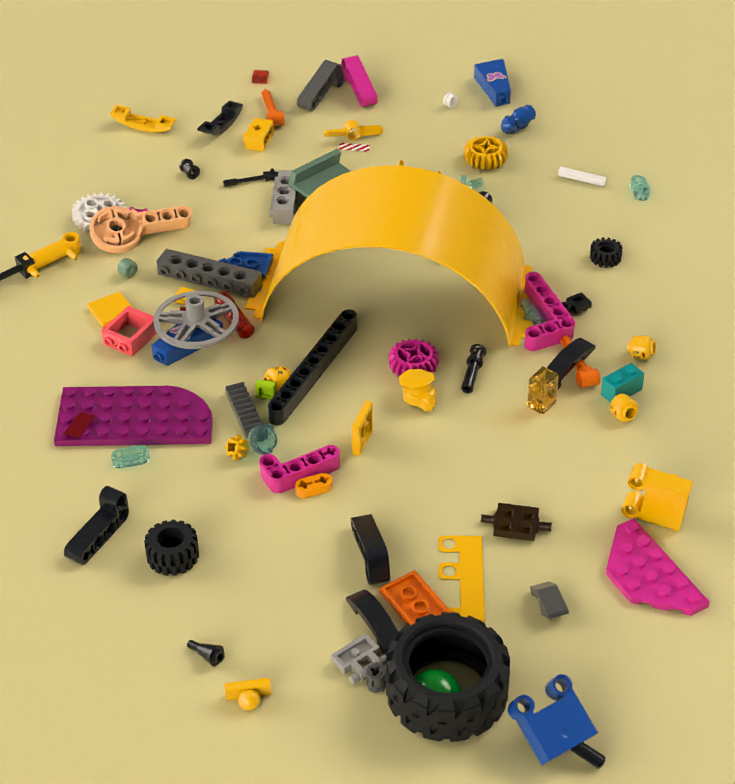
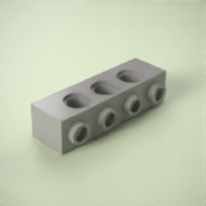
[270,170,298,224]

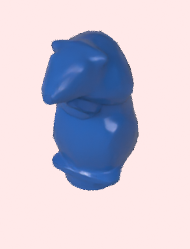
[501,104,536,134]

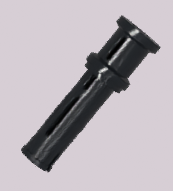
[461,344,487,393]

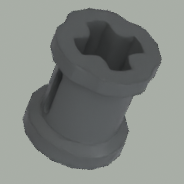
[366,663,386,693]

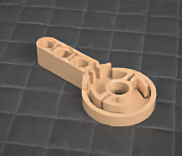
[90,206,192,253]

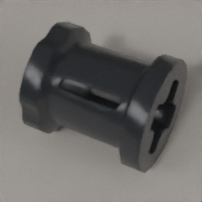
[179,158,200,179]

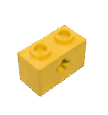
[243,118,274,152]

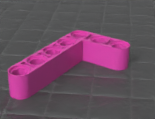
[524,272,575,351]

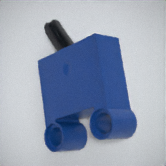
[508,674,606,768]

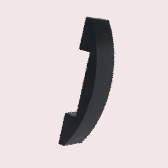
[198,101,243,135]
[535,337,596,398]
[346,589,398,655]

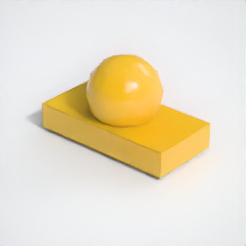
[225,678,271,711]

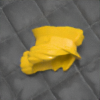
[399,369,437,412]

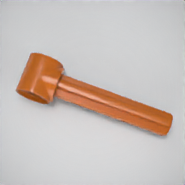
[261,89,285,127]
[560,335,600,388]

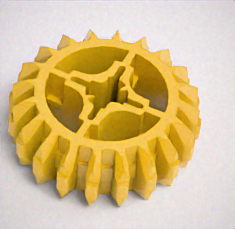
[464,135,508,170]

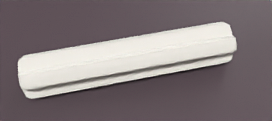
[558,167,607,187]

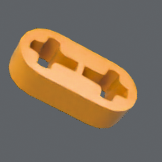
[295,473,333,498]

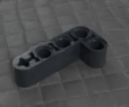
[64,486,129,565]
[350,514,390,585]

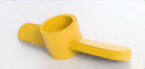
[324,120,383,141]

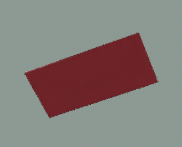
[63,411,96,438]

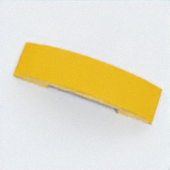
[110,105,176,132]

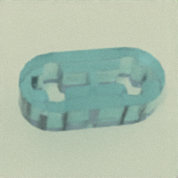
[630,175,650,201]
[111,445,149,468]

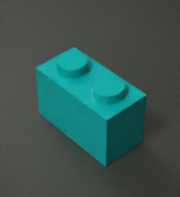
[601,363,644,403]

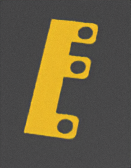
[438,536,485,623]

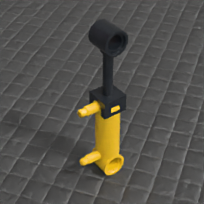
[0,232,81,281]

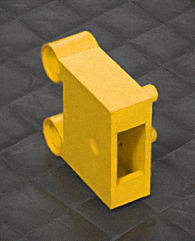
[621,463,693,532]

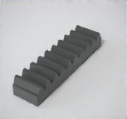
[225,382,267,444]

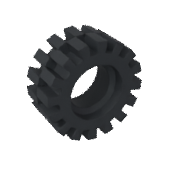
[590,237,623,268]

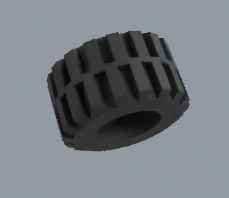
[144,520,199,576]

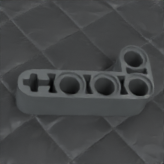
[297,60,344,111]

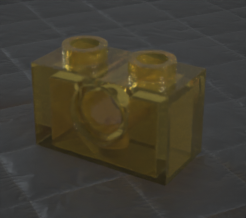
[527,366,559,415]

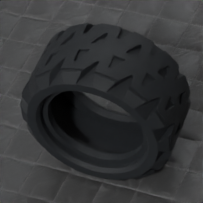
[386,612,510,742]

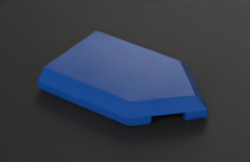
[219,251,273,278]

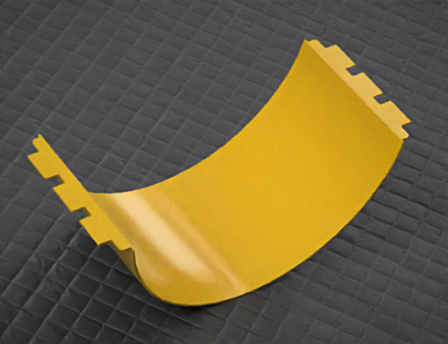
[245,165,542,348]

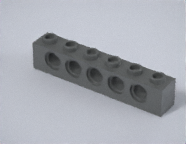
[156,249,263,298]

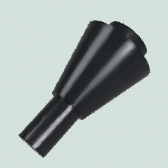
[187,640,225,666]

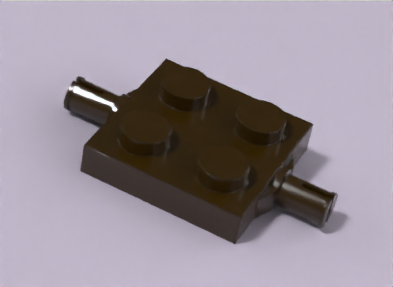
[481,503,552,541]

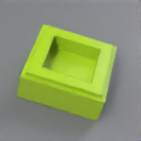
[255,380,276,400]

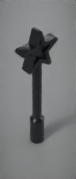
[223,168,278,187]

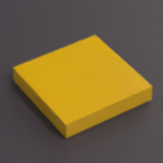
[87,291,132,328]
[352,401,373,456]

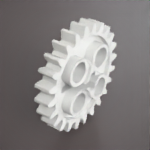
[72,193,127,232]

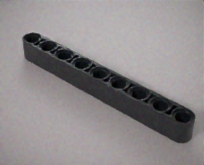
[268,309,357,426]

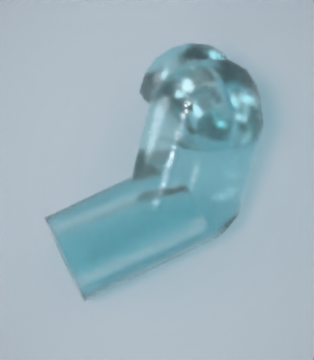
[458,175,484,188]

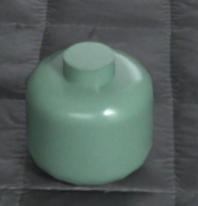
[117,258,138,278]

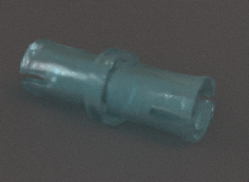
[519,299,545,325]

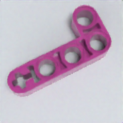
[341,55,378,107]
[259,445,340,493]

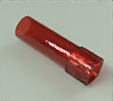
[214,291,254,339]

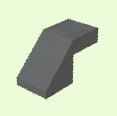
[530,581,569,619]

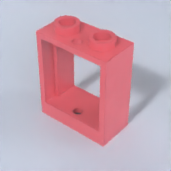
[101,306,157,357]

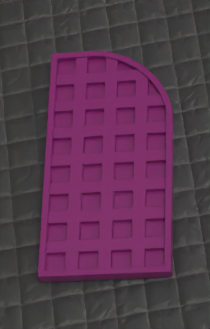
[54,385,213,446]

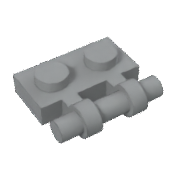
[331,634,387,684]

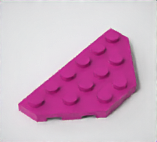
[606,519,710,616]

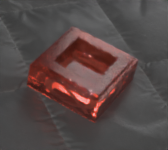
[252,70,269,84]

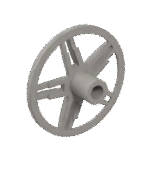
[154,291,239,349]

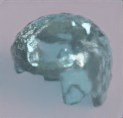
[248,424,277,455]

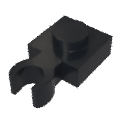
[561,292,592,314]

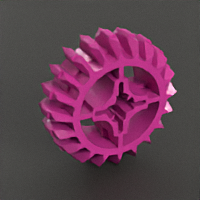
[389,338,439,377]

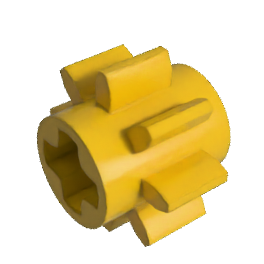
[225,435,250,460]

